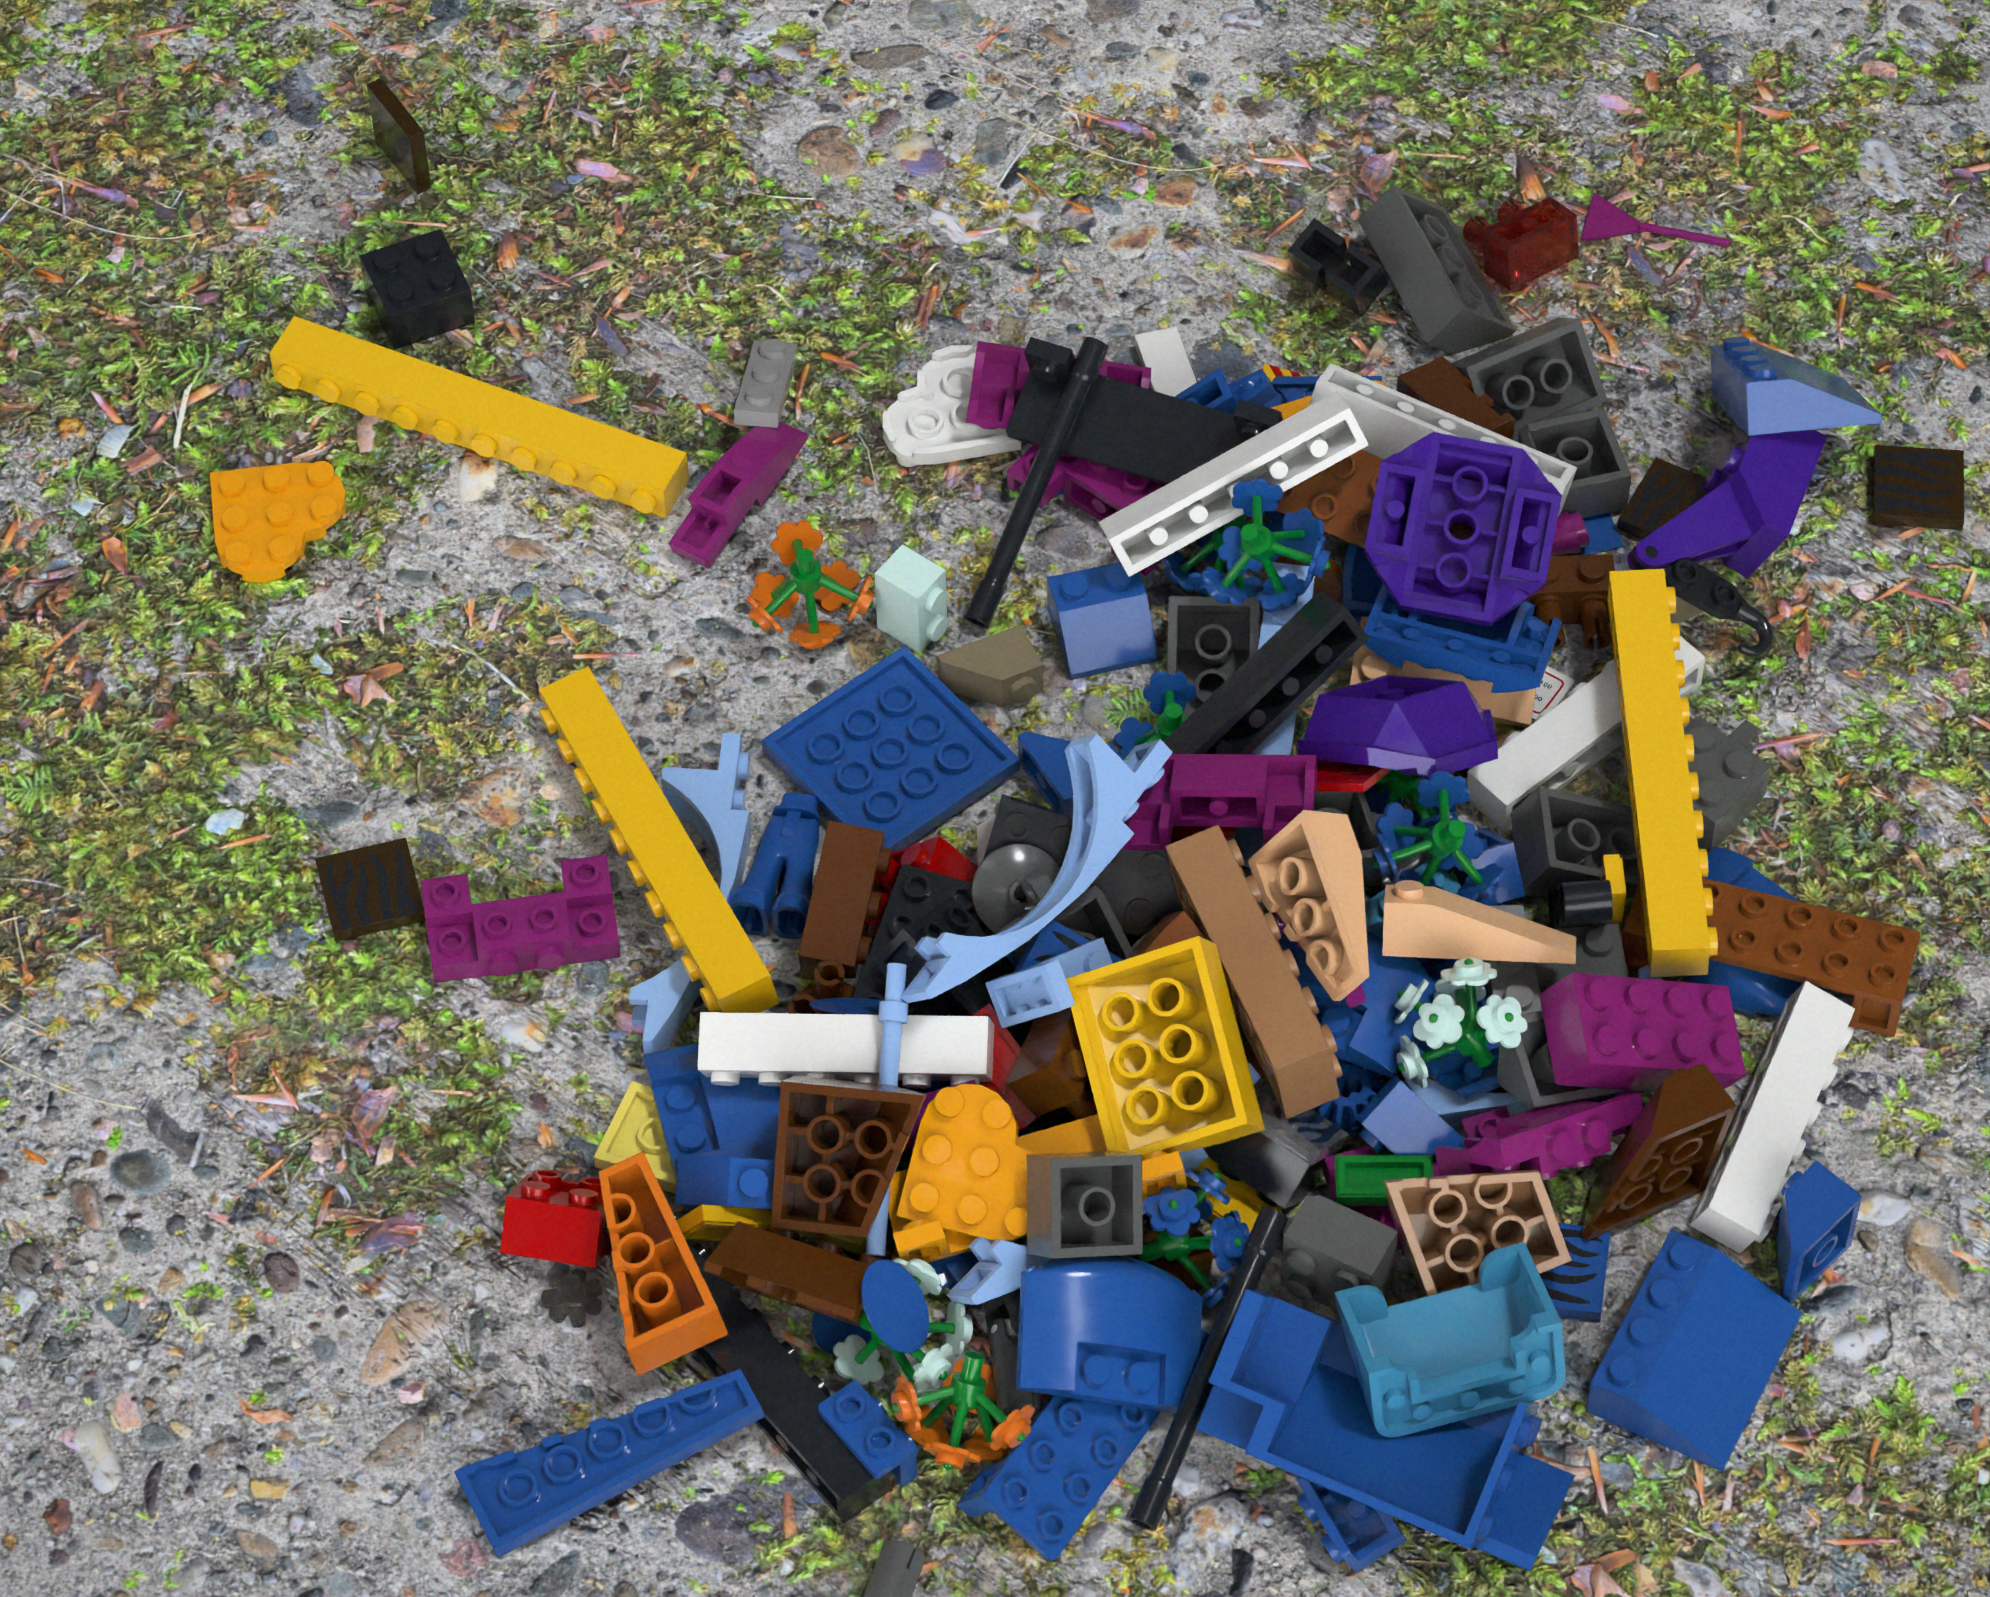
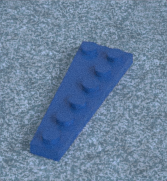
[454,1369,765,1558]

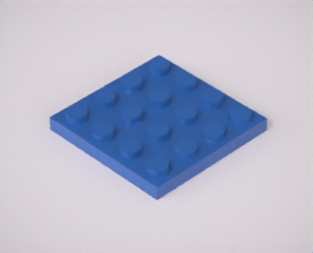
[762,645,1020,853]

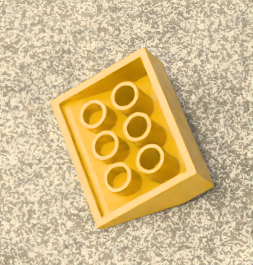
[1066,936,1265,1156]

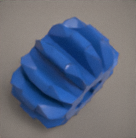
[1308,1059,1386,1140]

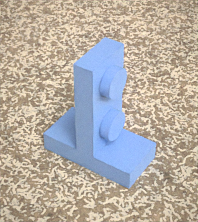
[985,937,1113,1028]

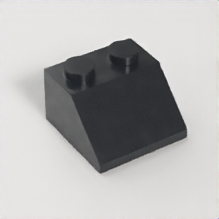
[1207,1101,1346,1209]

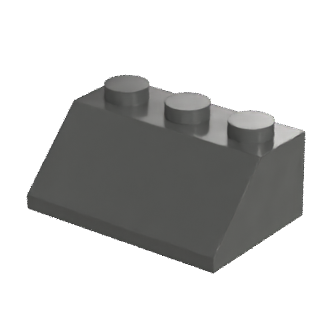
[1451,317,1608,441]

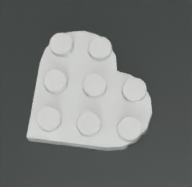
[883,345,1021,467]

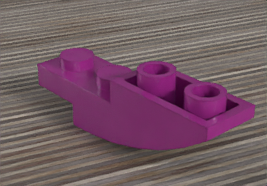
[668,422,808,569]

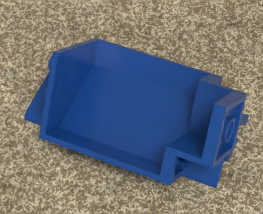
[1196,1289,1576,1571]

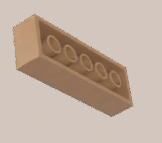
[1165,825,1343,1119]

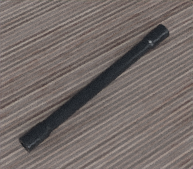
[964,337,1109,628]
[1128,1207,1288,1531]

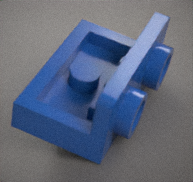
[818,1379,919,1488]
[1296,1476,1406,1573]

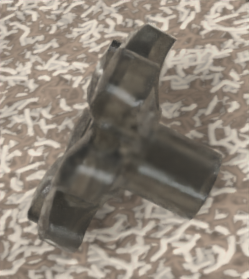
[541,1269,603,1328]

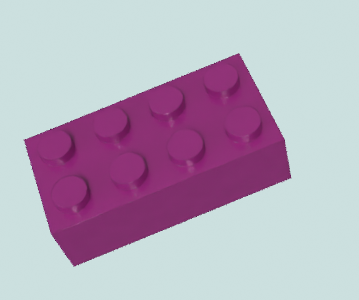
[1539,972,1746,1092]

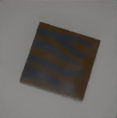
[367,78,431,194]
[1873,445,1964,530]
[1617,457,1706,539]
[315,838,426,942]

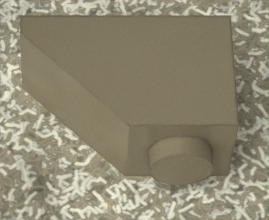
[937,625,1043,707]

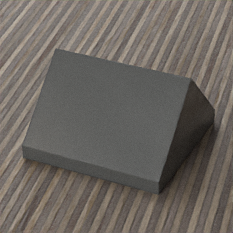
[1497,1011,1619,1111]

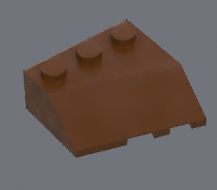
[798,820,892,981]

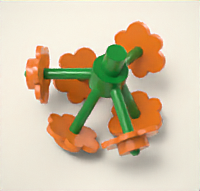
[745,520,875,649]
[891,1352,1035,1470]

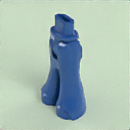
[728,792,821,939]

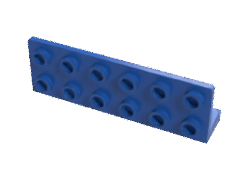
[956,1328,1209,1561]

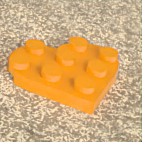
[210,461,347,583]
[896,1084,1034,1242]

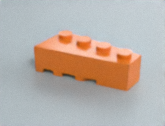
[599,1151,728,1376]

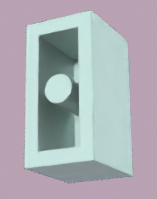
[875,544,949,653]

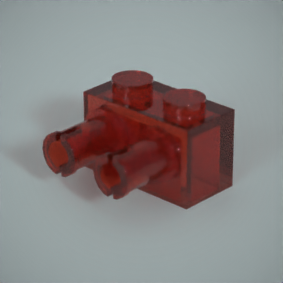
[1463,197,1579,291]

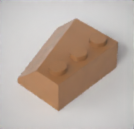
[1384,1169,1572,1298]

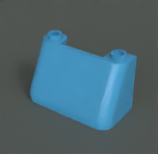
[1334,1242,1566,1438]

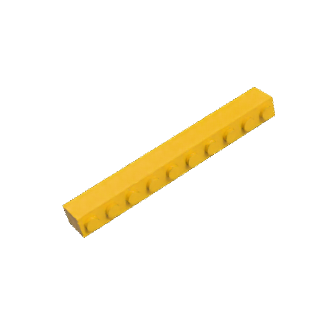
[269,316,689,518]
[1607,569,1718,977]
[538,666,780,1013]

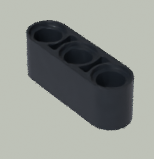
[1548,880,1613,929]

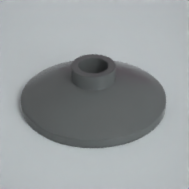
[971,844,1060,933]

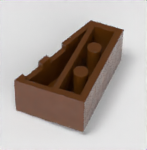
[1396,356,1515,440]

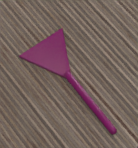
[1580,193,1731,247]

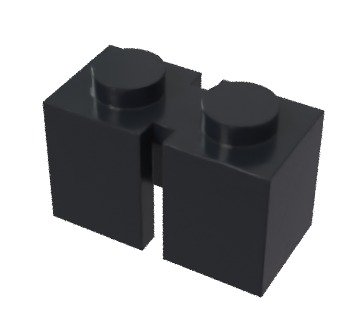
[1287,218,1388,317]

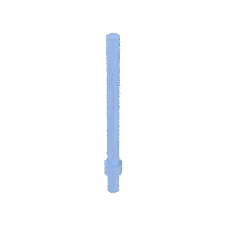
[865,963,909,1257]

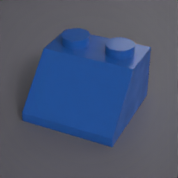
[1047,562,1158,680]
[1775,1161,1862,1304]

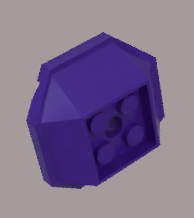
[1364,432,1562,627]
[1296,675,1498,777]

